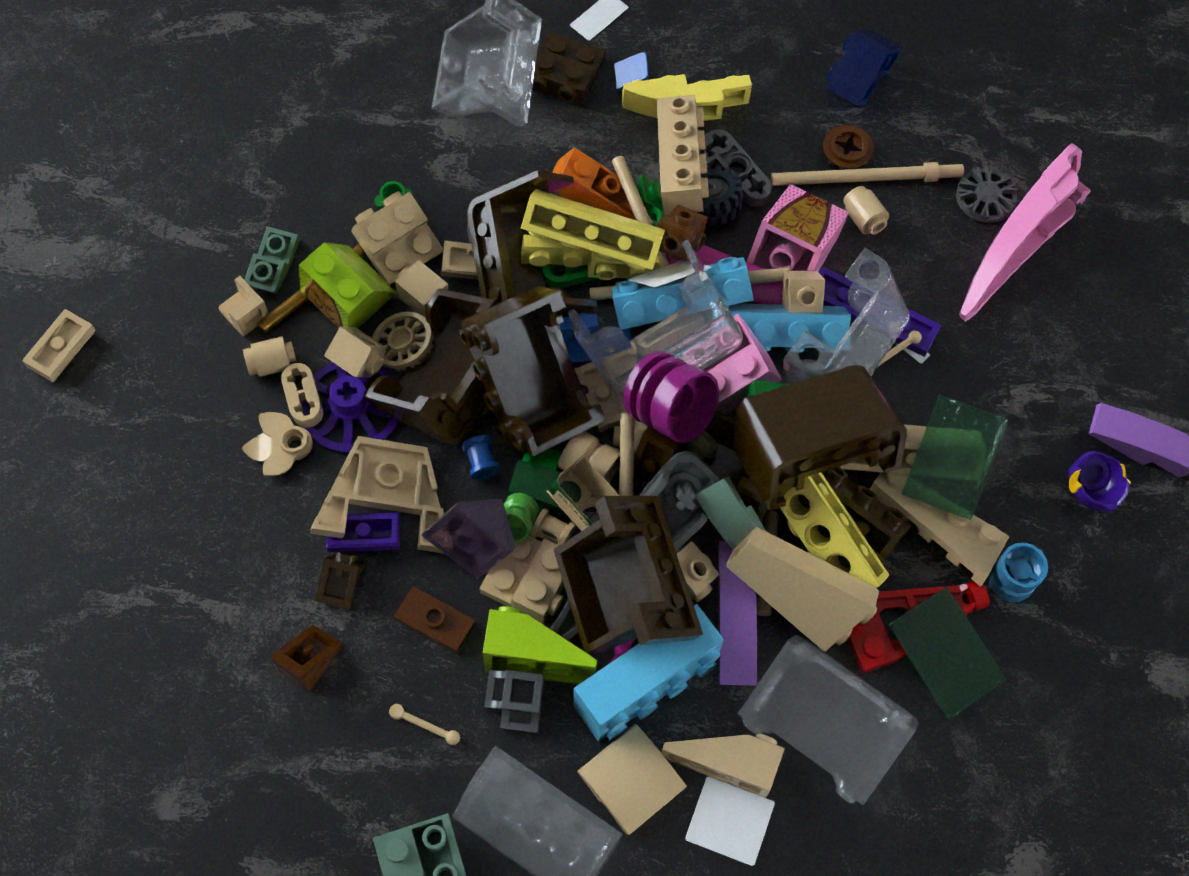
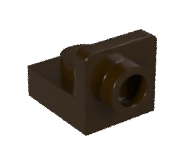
[314,551,366,609]

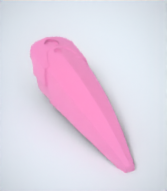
[959,143,1091,322]

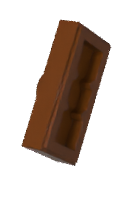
[394,586,476,654]

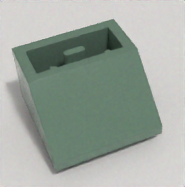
[373,813,466,876]

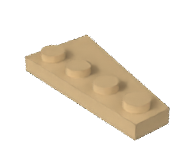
[870,472,1009,587]

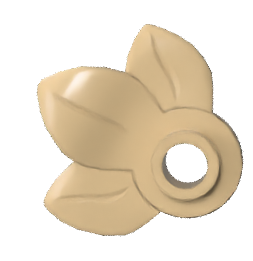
[242,412,313,476]

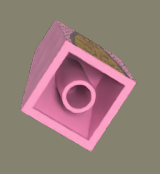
[747,184,849,271]

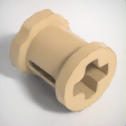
[530,508,576,546]

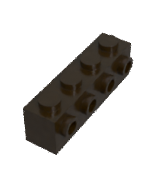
[798,467,912,563]

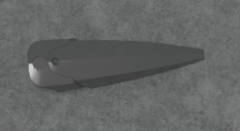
[551,451,720,641]

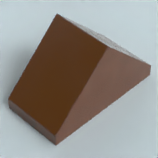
[271,625,343,692]

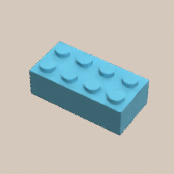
[573,604,724,742]

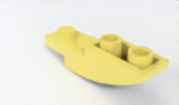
[622,74,752,121]
[521,235,659,280]

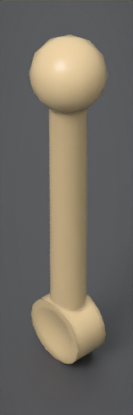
[862,330,922,376]
[389,704,460,745]

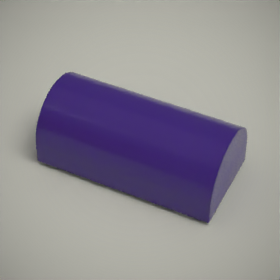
[326,512,401,552]

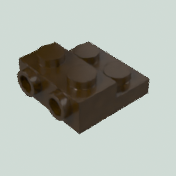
[525,32,606,106]

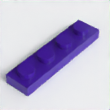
[818,266,942,357]

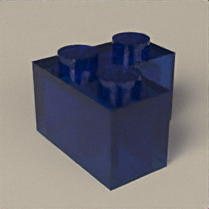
[826,29,903,106]

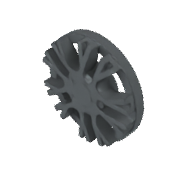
[956,166,1018,223]

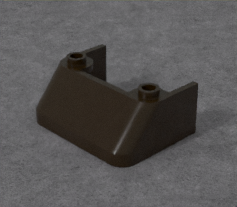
[467,170,597,317]

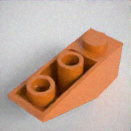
[552,147,636,220]

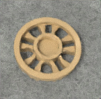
[372,311,434,371]

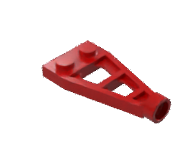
[847,581,990,674]

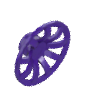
[301,362,400,453]

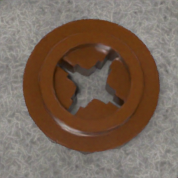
[823,125,874,170]

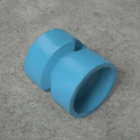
[988,543,1048,603]

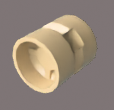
[558,431,620,483]

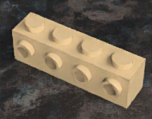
[657,95,709,215]

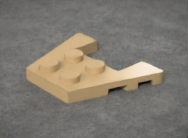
[310,436,452,554]

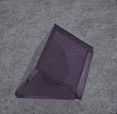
[421,499,516,579]

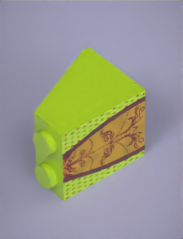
[299,242,396,328]

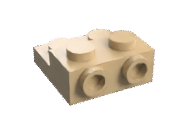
[351,191,443,285]
[479,536,564,624]

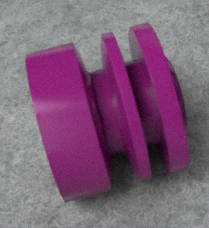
[623,351,720,443]

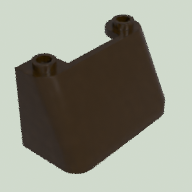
[364,288,498,445]

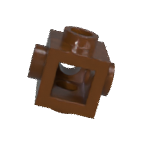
[656,205,708,262]

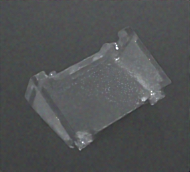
[738,635,919,805]

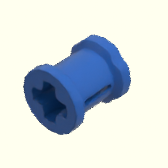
[462,435,501,480]

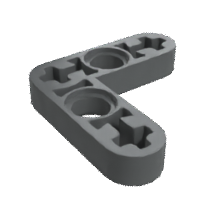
[652,129,772,207]

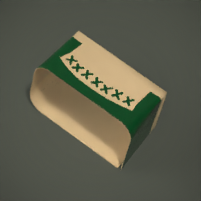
[546,456,620,531]

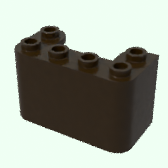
[459,286,606,456]
[733,365,907,511]

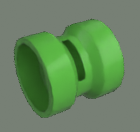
[495,493,539,543]

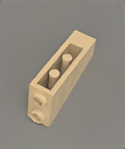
[726,527,879,652]

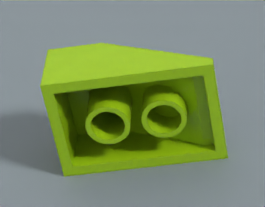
[483,606,597,685]

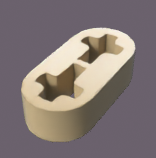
[281,363,323,428]

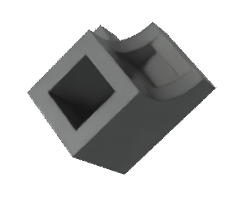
[484,670,545,733]

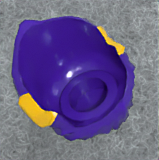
[1068,451,1131,513]

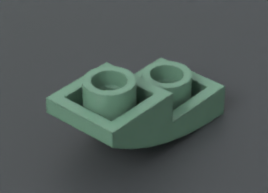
[244,226,301,294]
[695,476,766,549]

